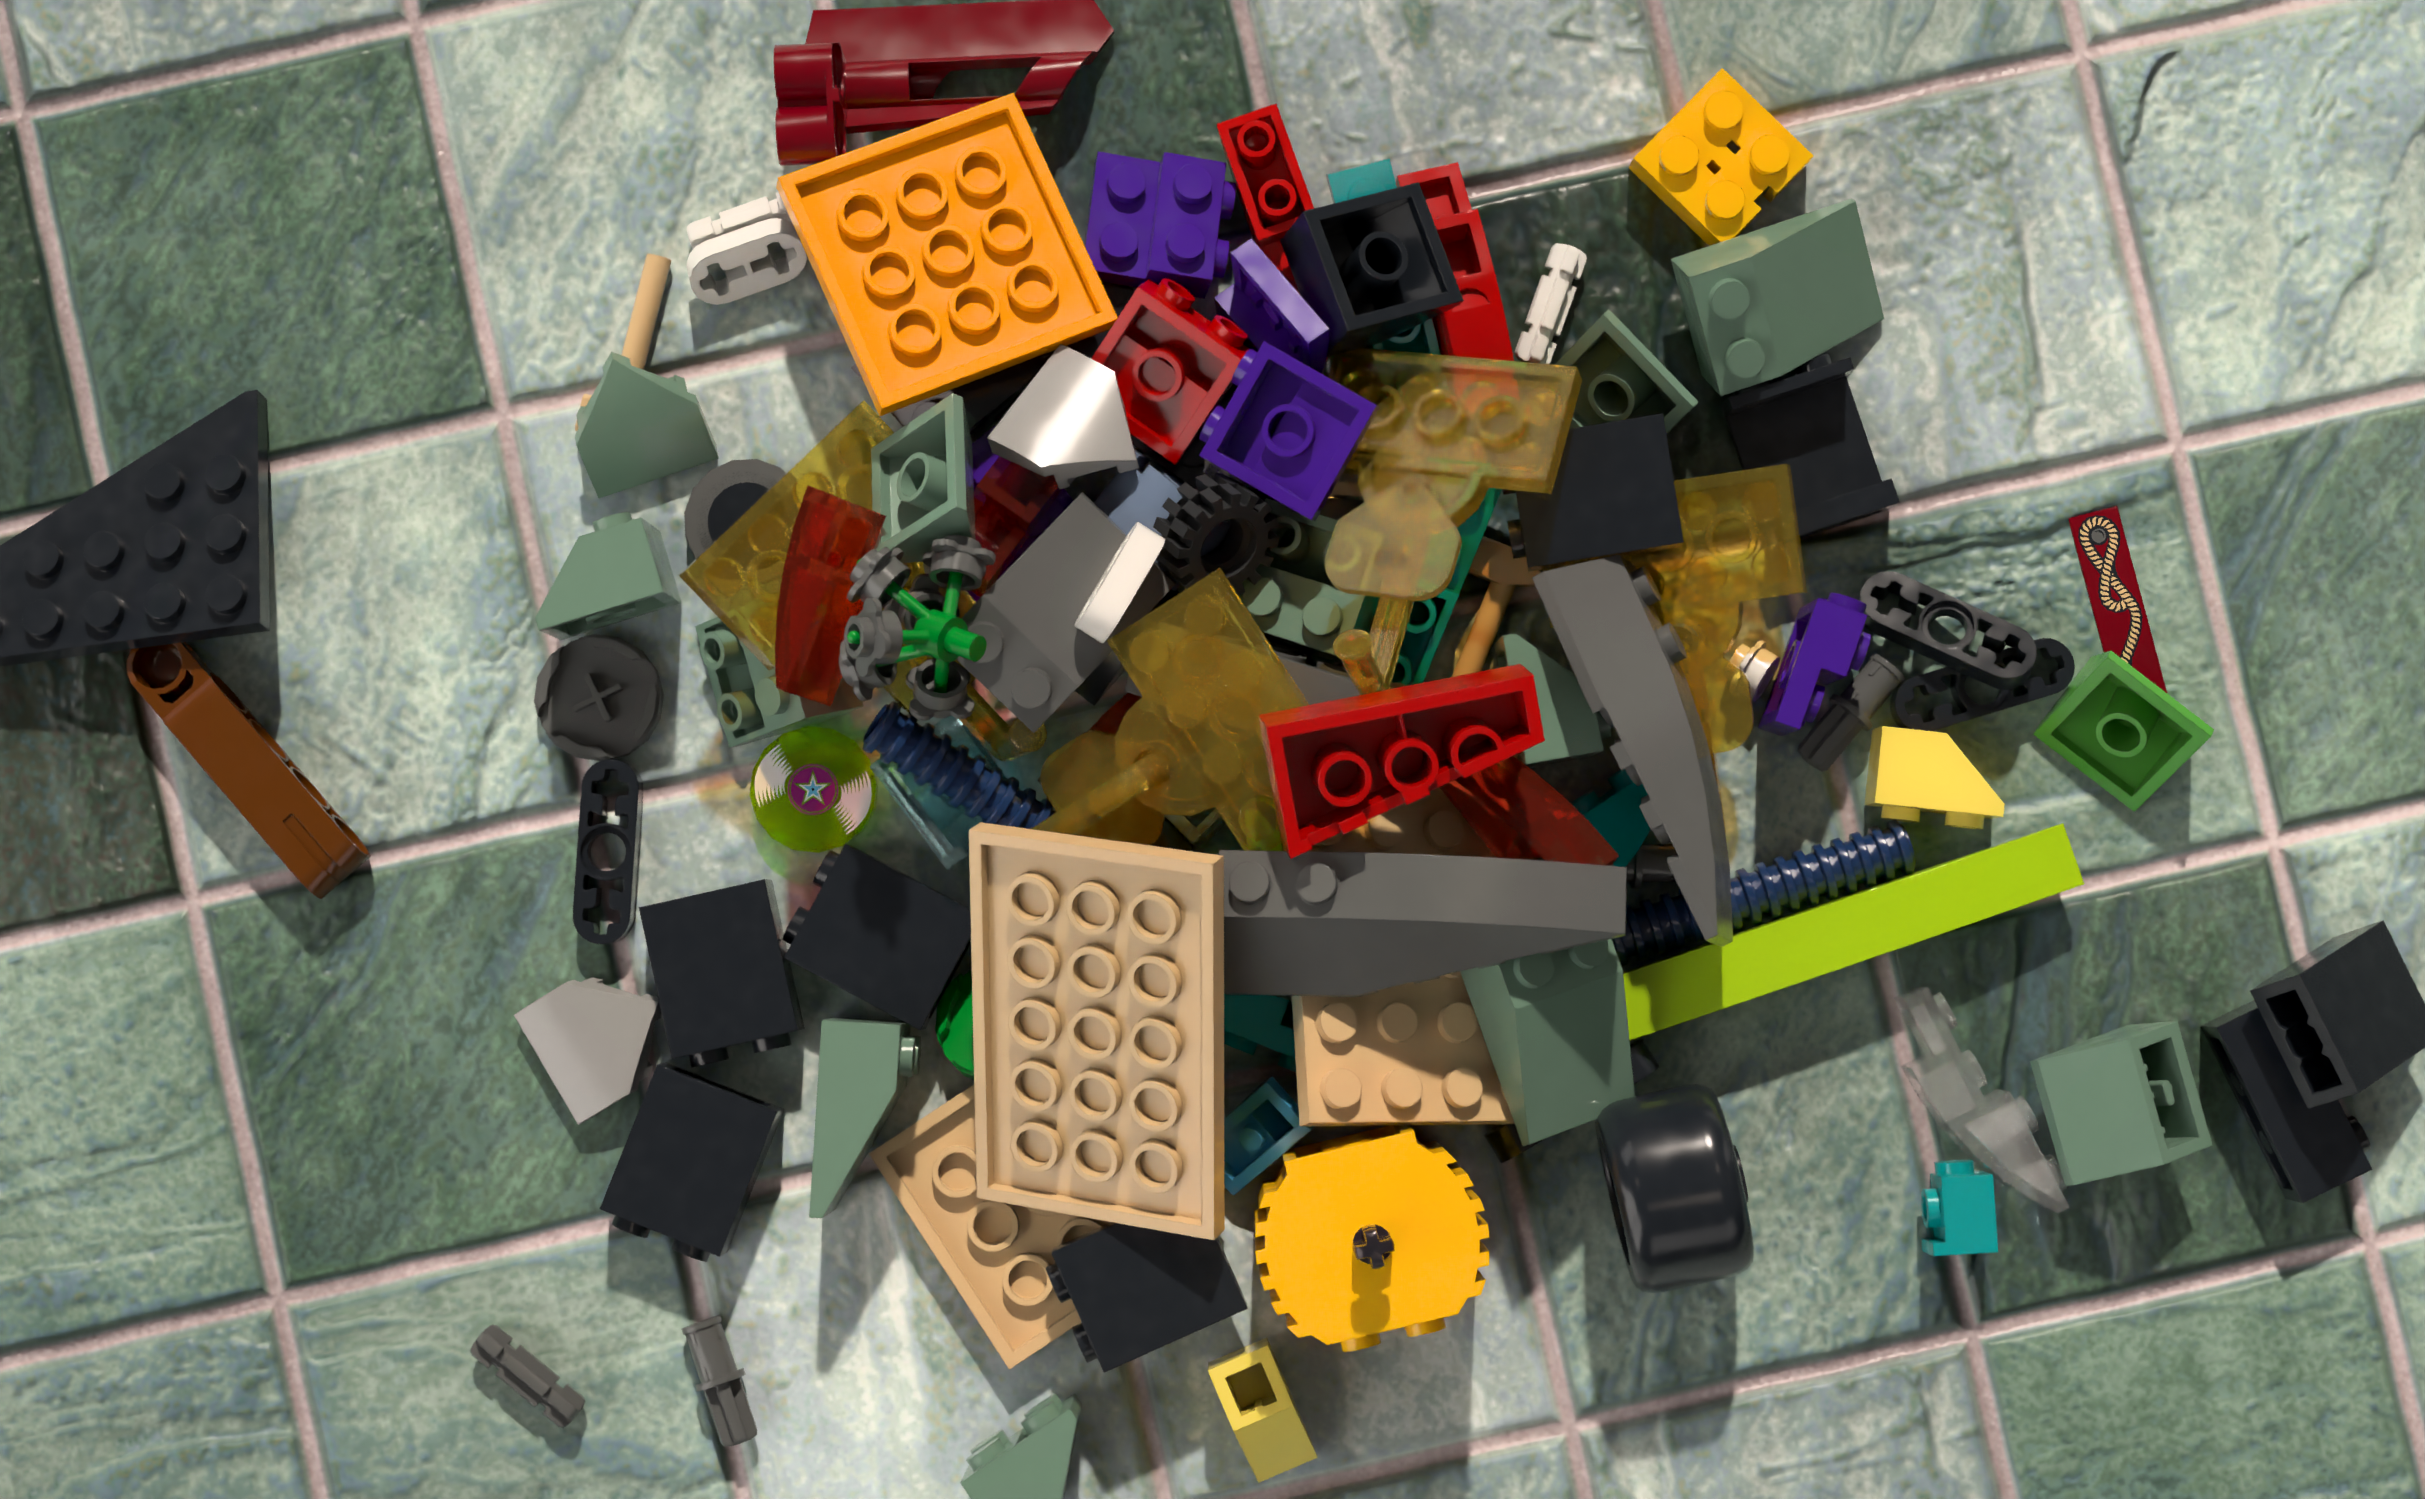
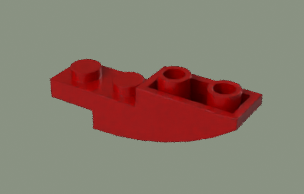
[1216,103,1361,362]
[1396,162,1522,425]

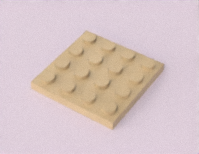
[869,1084,1110,1370]

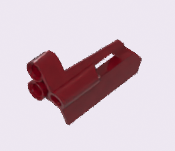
[773,0,1114,166]

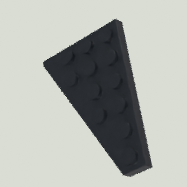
[0,390,270,667]

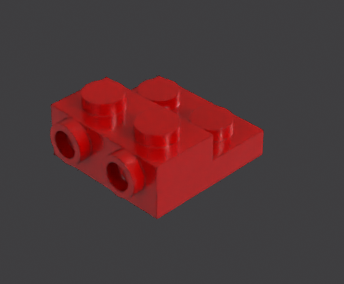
[1091,278,1249,465]

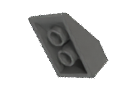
[956,492,1177,733]

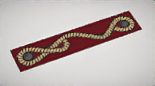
[2068,506,2167,693]

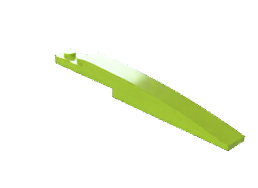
[1623,823,2084,1040]

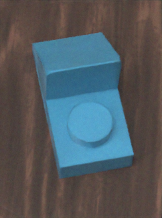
[1224,1077,1315,1196]

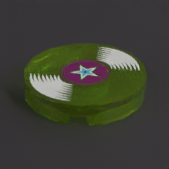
[750,726,879,853]

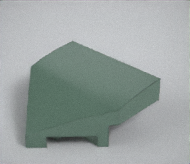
[575,352,719,498]

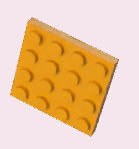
[776,93,1118,417]

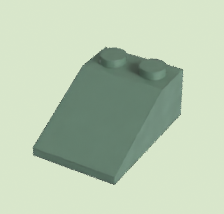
[1671,198,1884,396]
[1460,939,1635,1146]
[809,1018,921,1218]

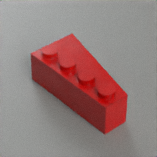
[1258,664,1545,859]

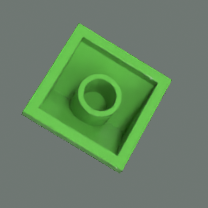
[2033,651,2214,812]

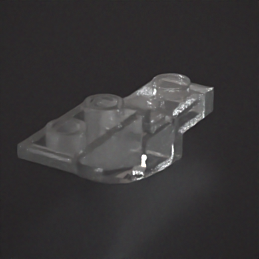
[1894,986,2070,1213]

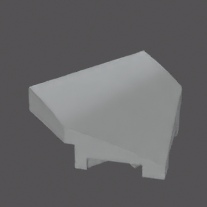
[987,344,1139,490]
[514,977,662,1125]

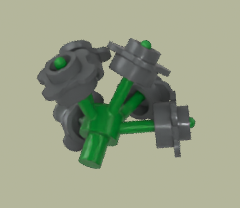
[839,535,996,721]

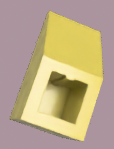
[1864,726,2005,829]
[1208,1337,1318,1483]

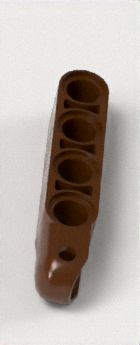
[127,642,371,899]

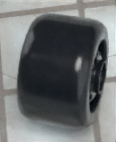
[1595,1084,1754,1293]

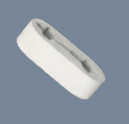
[686,218,807,305]
[1074,522,1166,643]

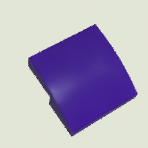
[1214,239,1329,374]

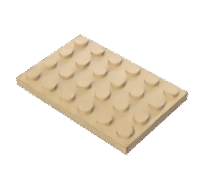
[1283,751,1531,1126]
[969,822,1225,1240]

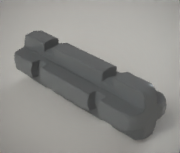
[470,1324,585,1428]

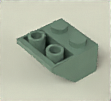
[1224,498,1388,668]
[695,584,864,748]
[2030,1021,2213,1186]
[960,1393,1082,1499]

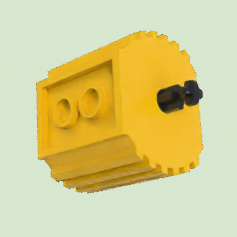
[1254,1125,1489,1352]

